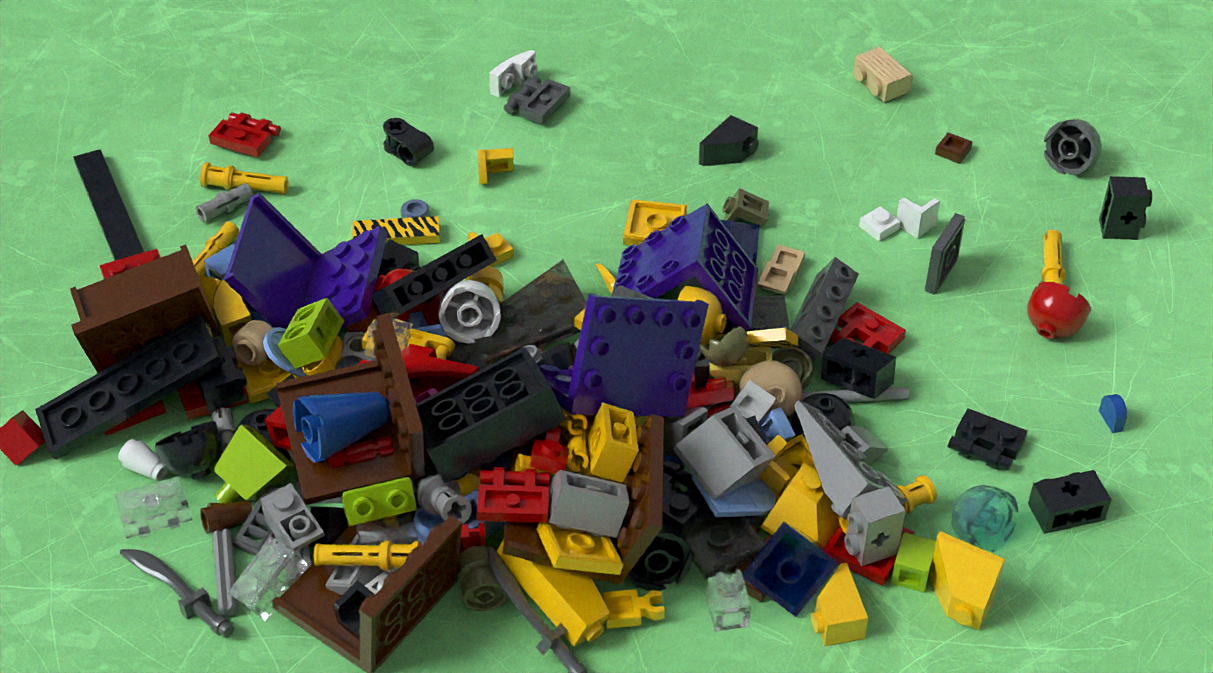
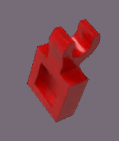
[529,427,568,474]

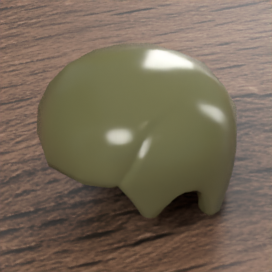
[699,326,749,367]
[772,347,813,390]

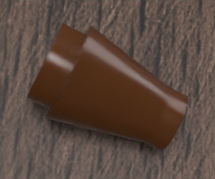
[200,500,252,534]

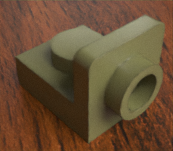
[722,188,769,227]

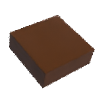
[935,133,973,164]

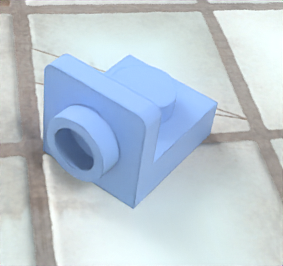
[758,407,796,444]

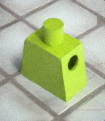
[214,424,296,502]

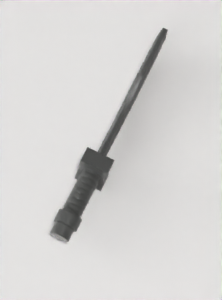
[488,547,587,673]
[120,549,234,638]

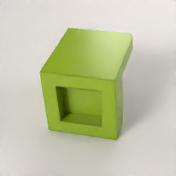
[891,533,936,593]

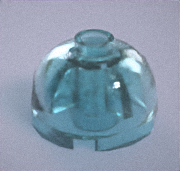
[952,485,1018,552]

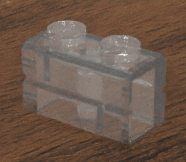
[228,536,308,622]

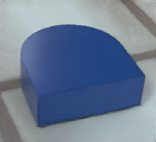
[1099,394,1127,433]

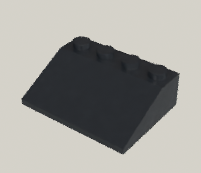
[416,347,567,484]

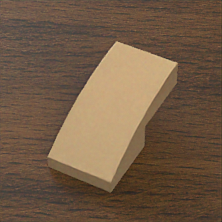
[757,244,805,295]

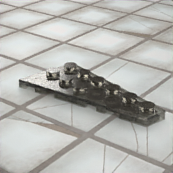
[446,259,587,365]

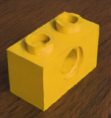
[587,402,639,483]

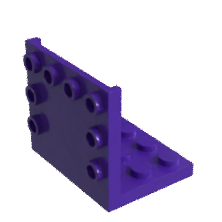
[224,192,388,329]
[613,203,758,331]
[540,293,709,417]

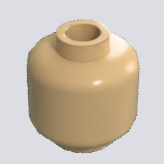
[232,320,272,366]

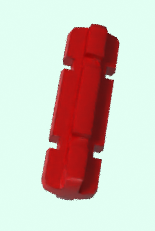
[328,436,394,468]

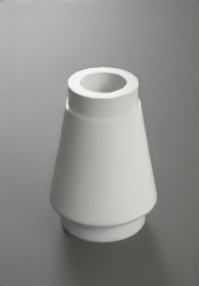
[118,439,168,482]

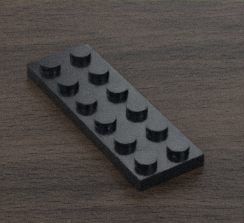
[35,314,224,460]

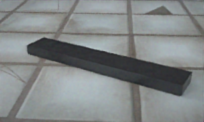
[73,149,144,260]

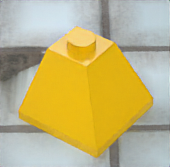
[761,463,840,565]
[928,531,1005,630]

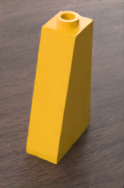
[497,539,610,647]

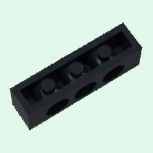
[371,234,497,319]

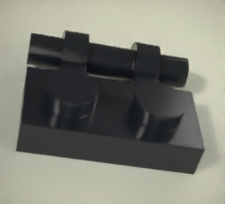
[948,408,1028,471]
[662,457,704,532]

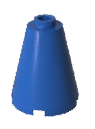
[293,392,391,462]

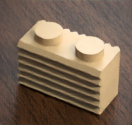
[853,46,913,103]

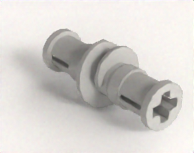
[411,465,472,524]

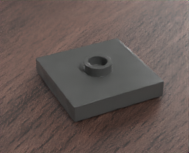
[925,213,965,294]

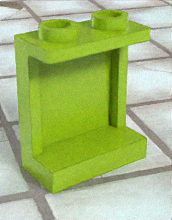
[340,477,417,526]

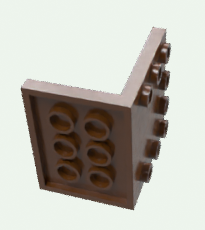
[70,244,221,373]
[276,313,425,505]
[503,414,664,585]
[272,515,462,673]

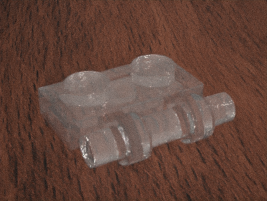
[115,476,193,539]

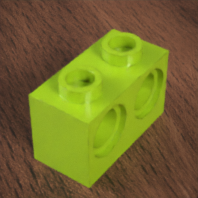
[278,298,344,369]

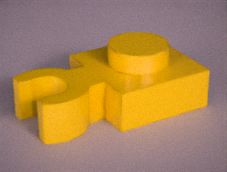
[602,589,665,629]

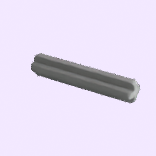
[213,528,238,617]

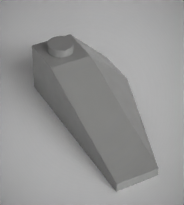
[794,400,907,519]

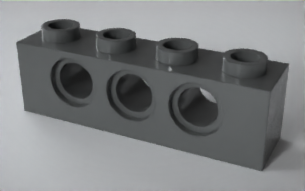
[790,257,859,363]

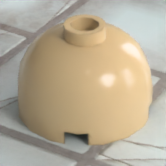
[738,360,802,419]

